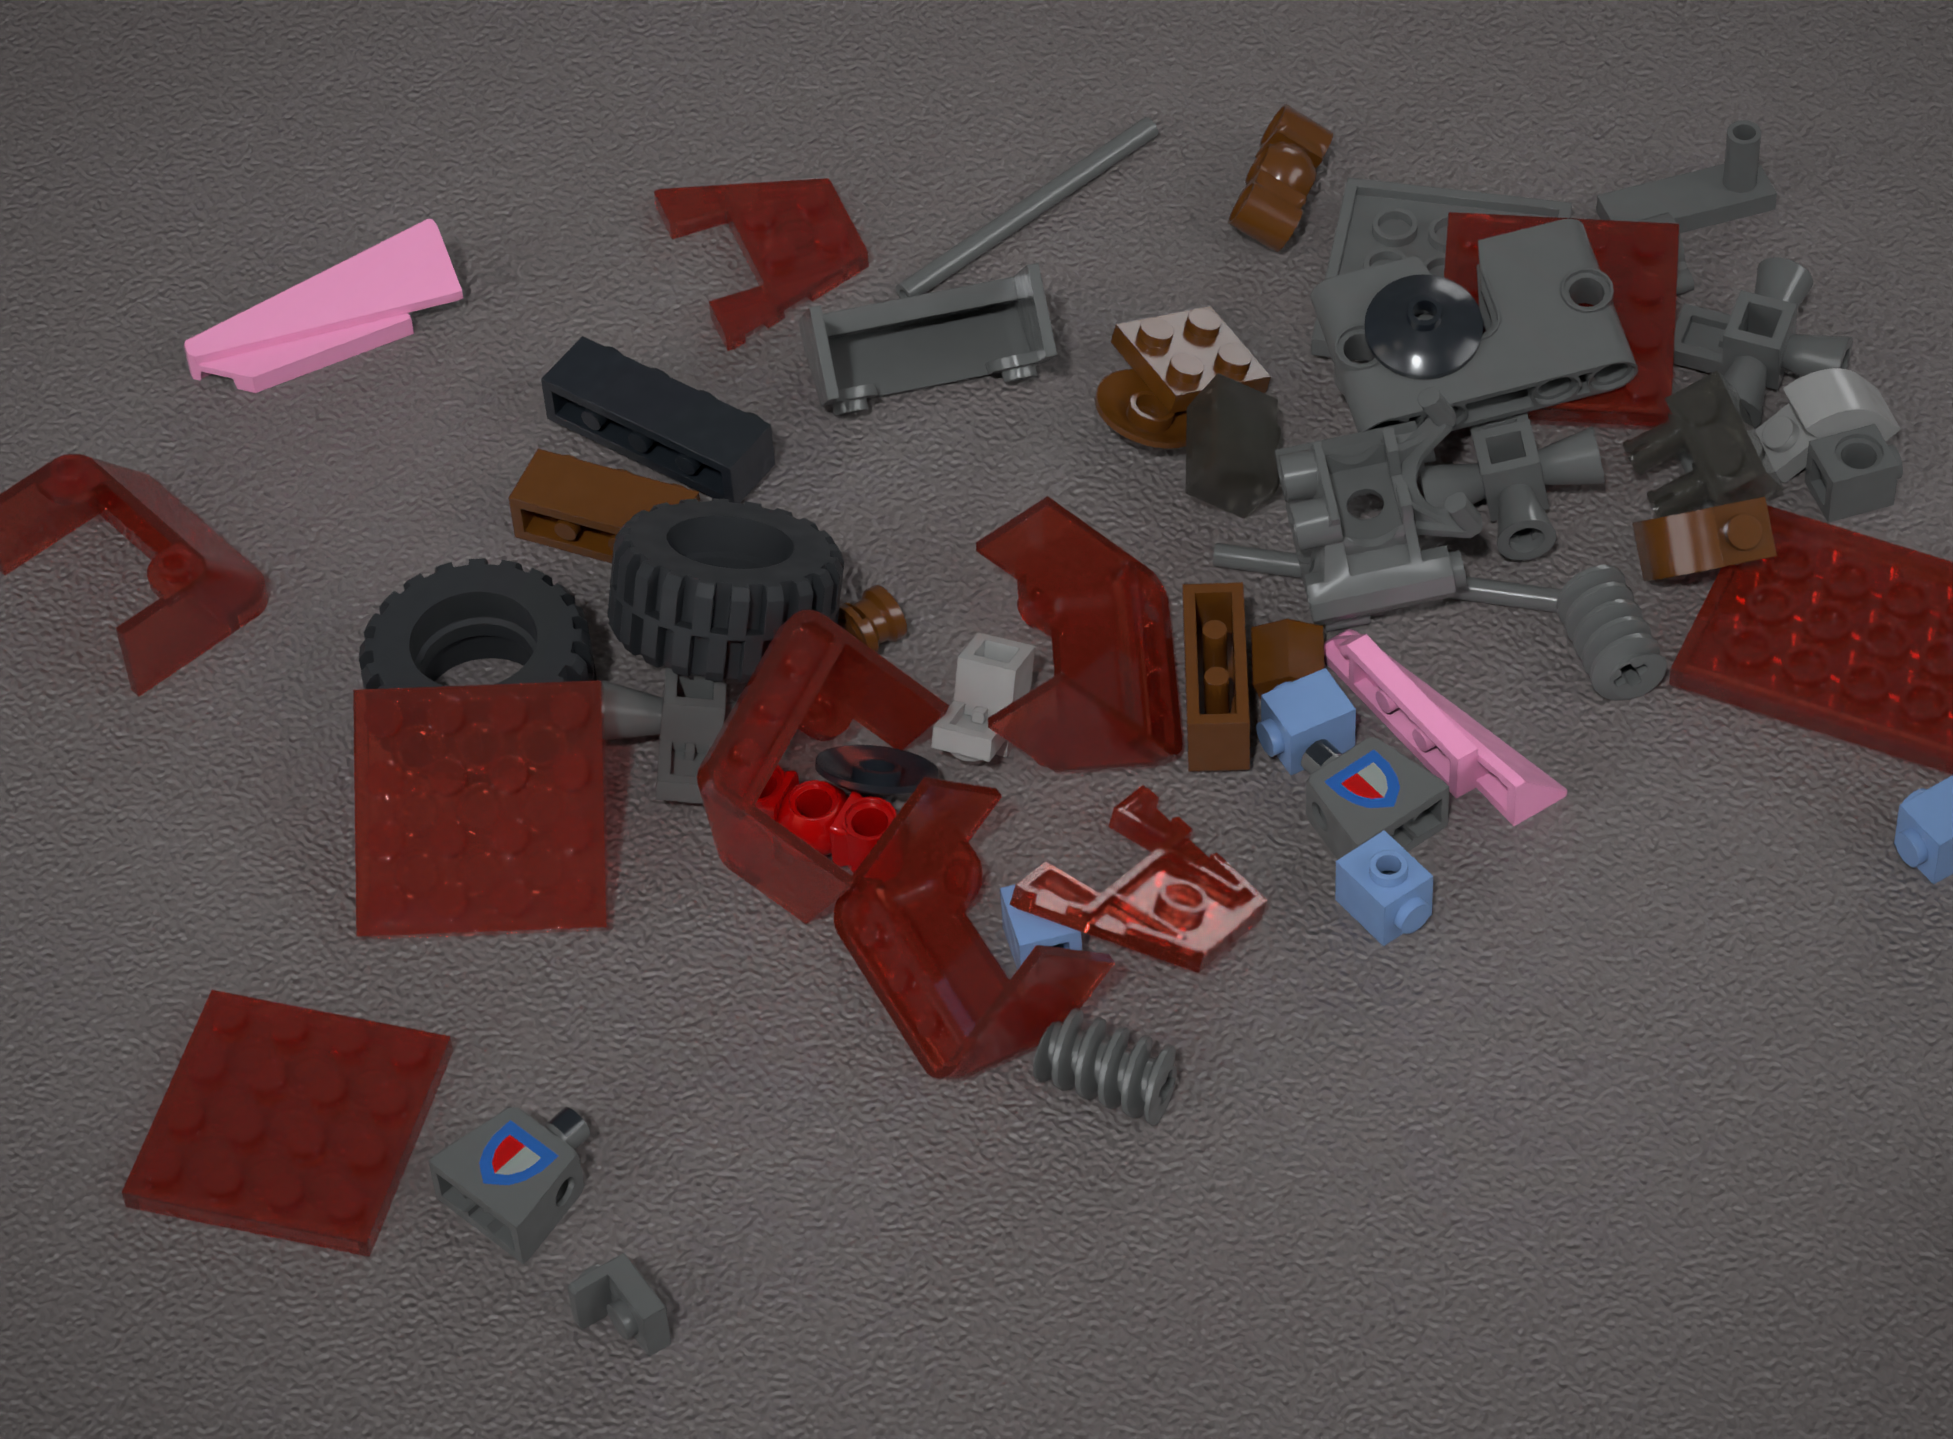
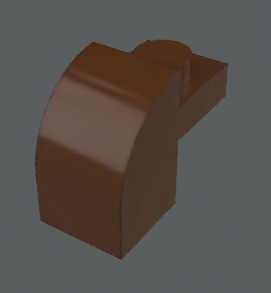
[1632,497,1777,581]

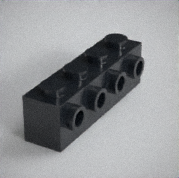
[541,336,775,503]

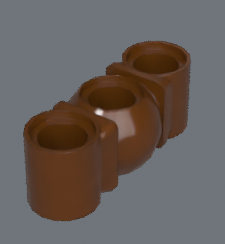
[1228,104,1333,252]

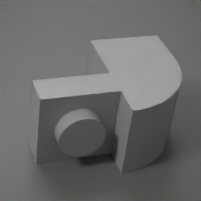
[1750,368,1901,484]
[931,632,1035,762]

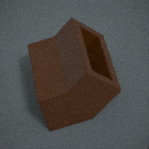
[1251,619,1325,700]

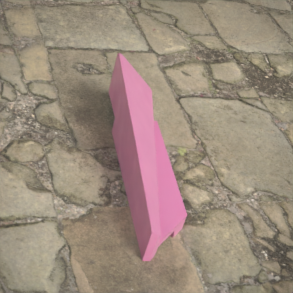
[184,219,463,393]
[1324,629,1567,826]

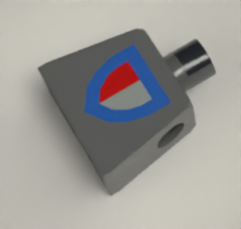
[1301,738,1449,860]
[428,1107,591,1264]

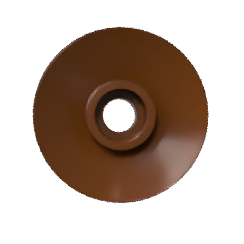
[1094,369,1209,449]

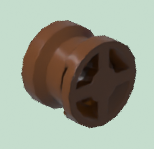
[837,585,907,660]

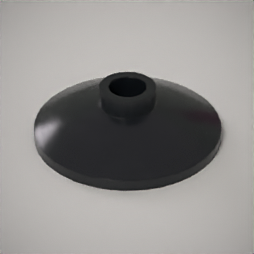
[1364,274,1483,380]
[815,745,938,803]

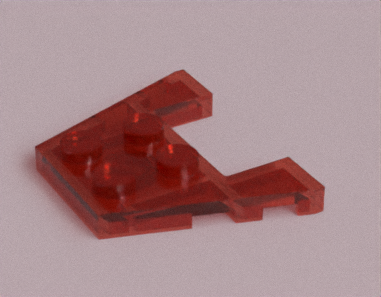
[654,178,869,351]
[1010,785,1268,973]

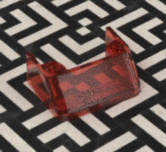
[0,454,268,697]
[976,496,1183,773]
[697,610,949,924]
[834,777,1115,1080]

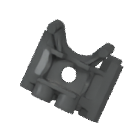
[1275,387,1483,632]

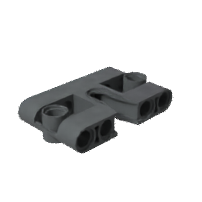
[1310,219,1638,432]

